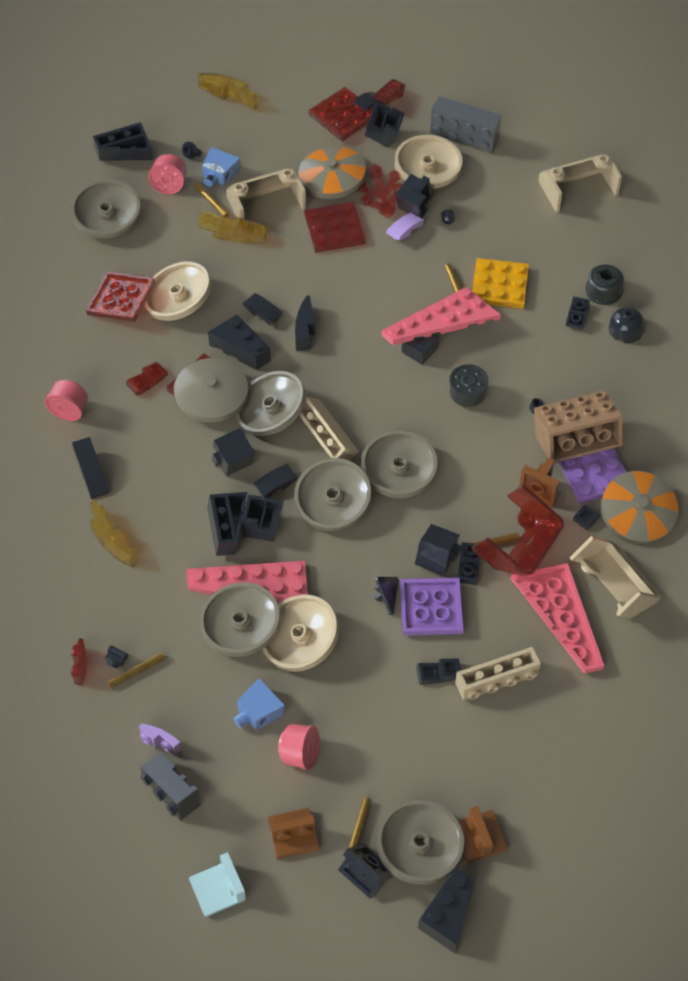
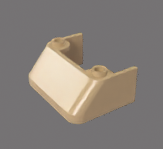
[538,155,622,213]
[226,169,306,228]
[570,536,662,619]

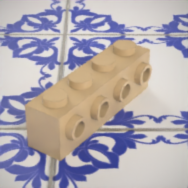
[299,396,359,461]
[455,647,541,701]

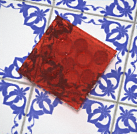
[308,87,373,142]
[304,202,365,253]
[85,271,156,322]

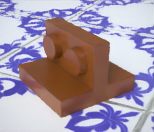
[519,458,560,508]
[457,806,508,864]
[268,808,319,860]

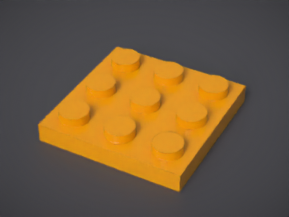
[472,258,529,309]

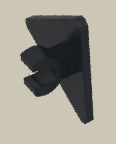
[373,577,398,615]

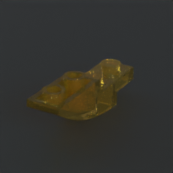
[198,73,258,110]
[196,210,269,243]
[89,500,137,568]

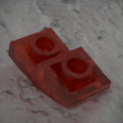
[126,362,168,396]
[71,638,87,686]

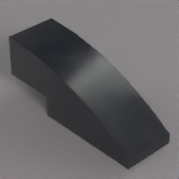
[295,295,315,351]
[72,437,109,499]

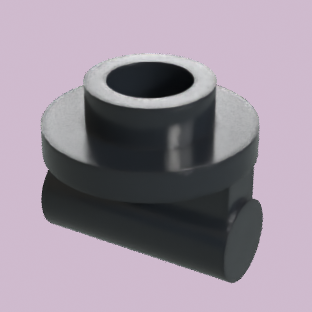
[182,141,202,158]
[105,645,128,668]

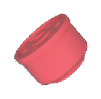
[149,154,187,195]
[45,380,88,421]
[278,724,320,770]

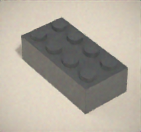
[430,96,501,152]

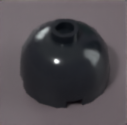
[608,307,645,343]

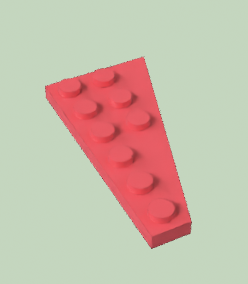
[382,287,501,345]
[187,561,308,604]
[510,563,604,674]

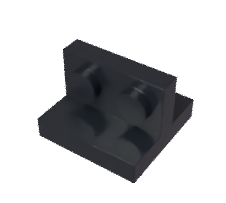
[338,843,394,898]

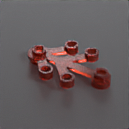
[358,164,402,217]

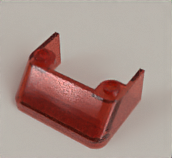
[471,484,564,577]

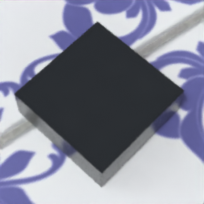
[572,505,600,531]

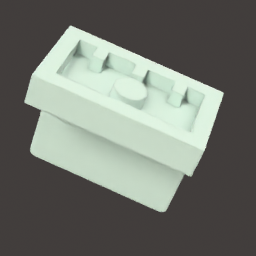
[189,852,246,917]

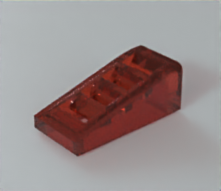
[374,79,406,104]

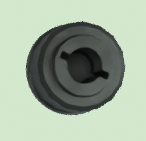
[585,264,624,305]
[449,364,488,407]

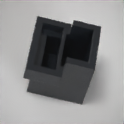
[364,101,405,147]
[395,174,433,219]
[212,428,255,476]
[242,494,284,541]
[415,524,461,576]

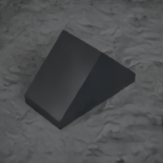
[401,335,438,365]

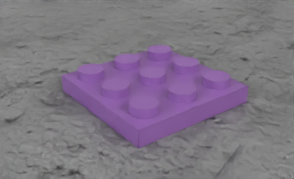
[558,448,626,505]
[400,578,463,636]

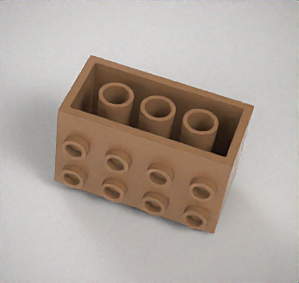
[534,390,623,463]

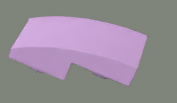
[386,213,424,240]
[139,724,182,756]

